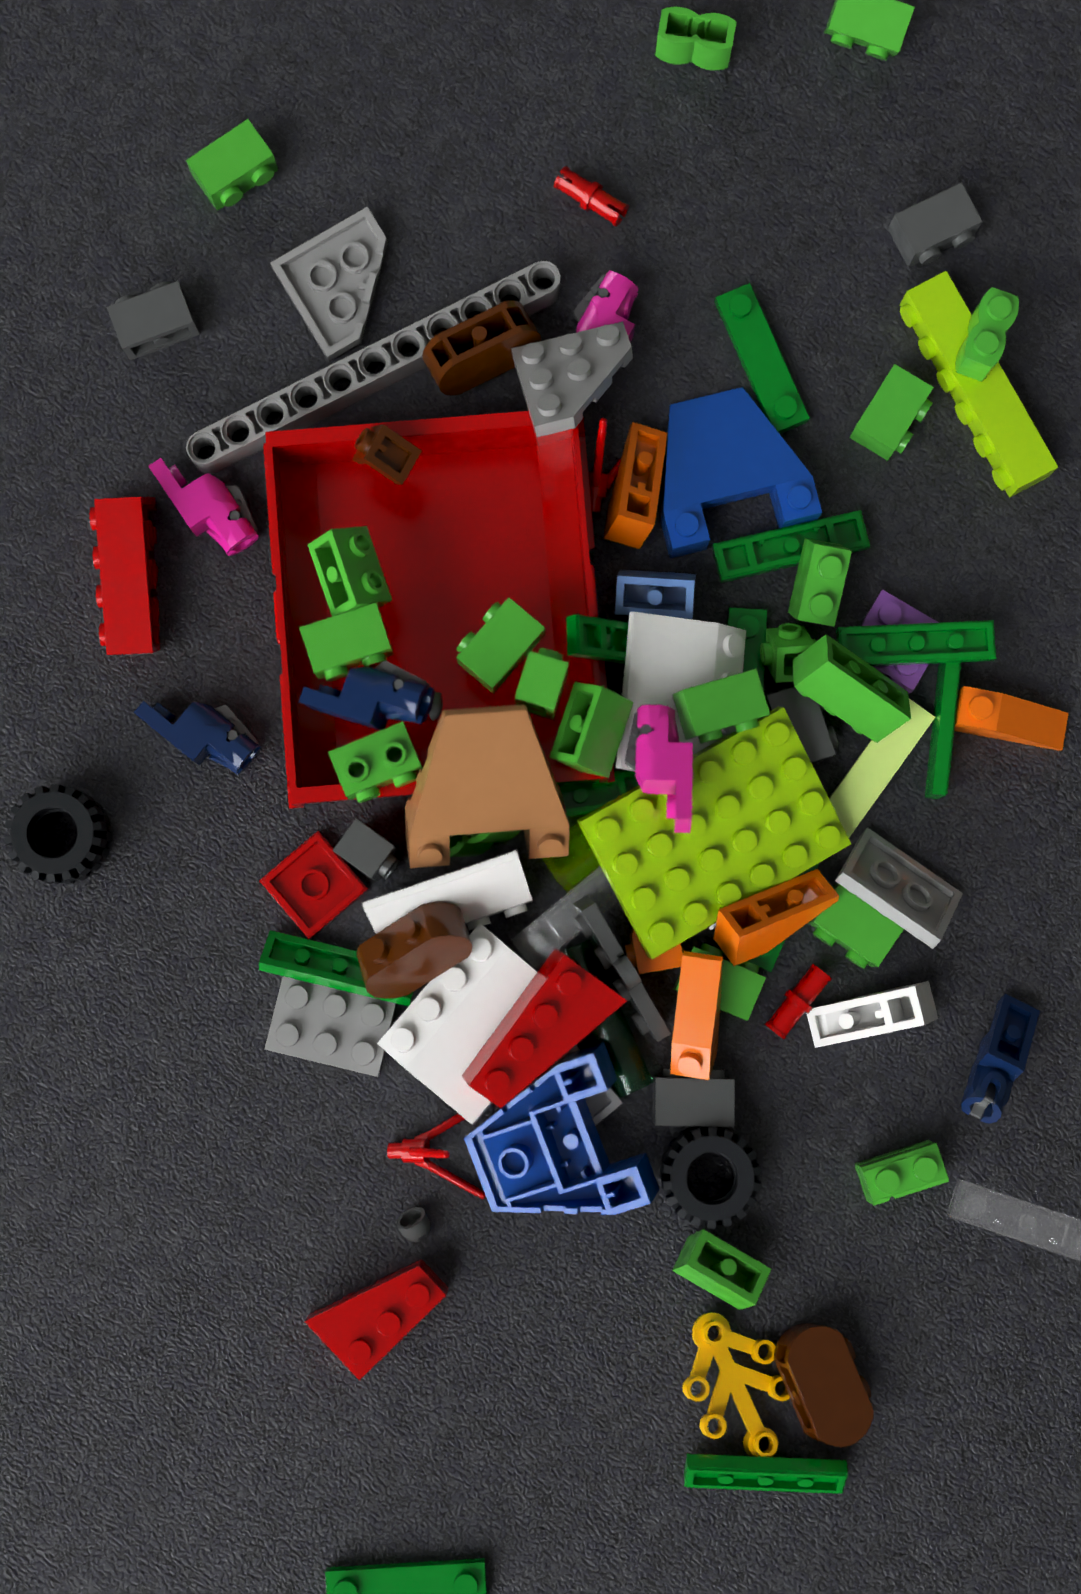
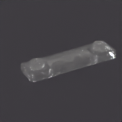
[511,866,619,970]
[946,1178,1081,1261]

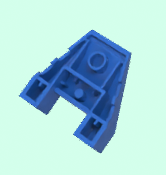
[661,387,822,559]
[464,1042,660,1215]

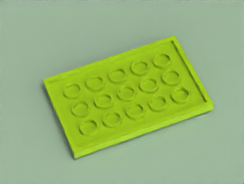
[577,707,851,959]

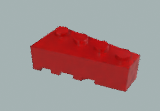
[89,497,160,655]

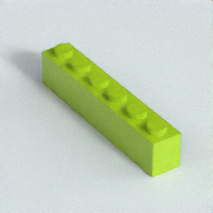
[900,271,1058,498]

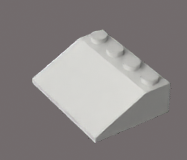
[616,612,746,772]
[362,850,533,934]
[377,923,537,1125]

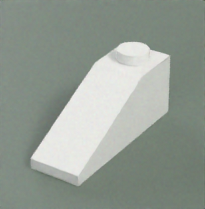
[806,981,938,1048]

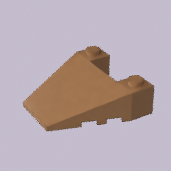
[405,705,570,868]

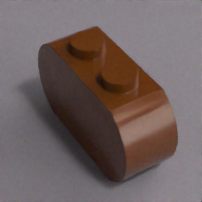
[422,301,541,396]
[357,902,472,999]
[774,1323,874,1447]

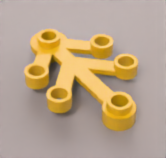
[683,1312,790,1457]

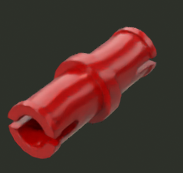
[554,166,629,227]
[765,963,832,1040]

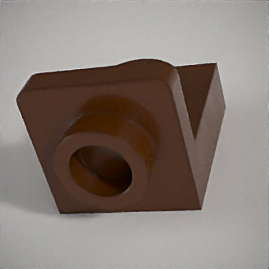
[353,424,422,485]

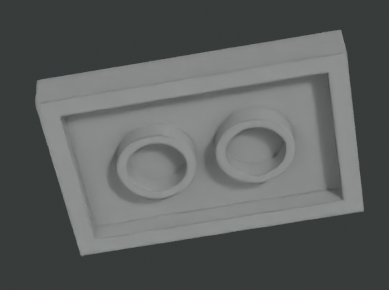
[835,827,963,949]
[264,976,397,1077]

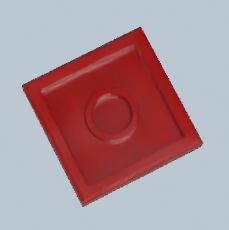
[259,831,369,939]

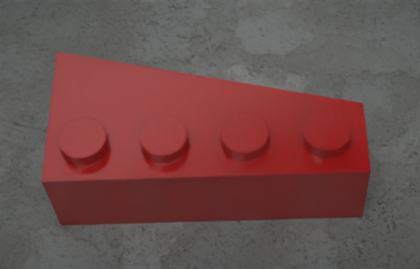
[462,948,627,1109]

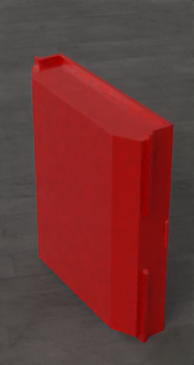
[263,411,615,809]

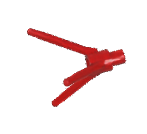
[588,418,622,512]
[387,1113,486,1199]

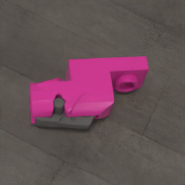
[573,270,639,342]
[149,458,259,556]
[625,704,693,833]

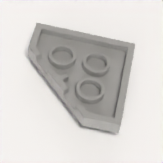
[270,207,388,361]
[511,322,633,437]

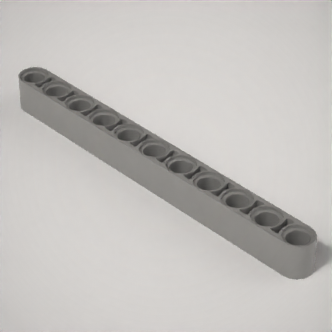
[186,261,561,474]

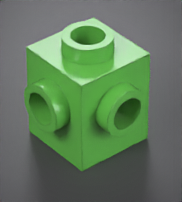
[760,623,816,683]

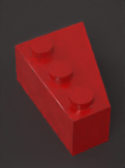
[304,1259,449,1380]

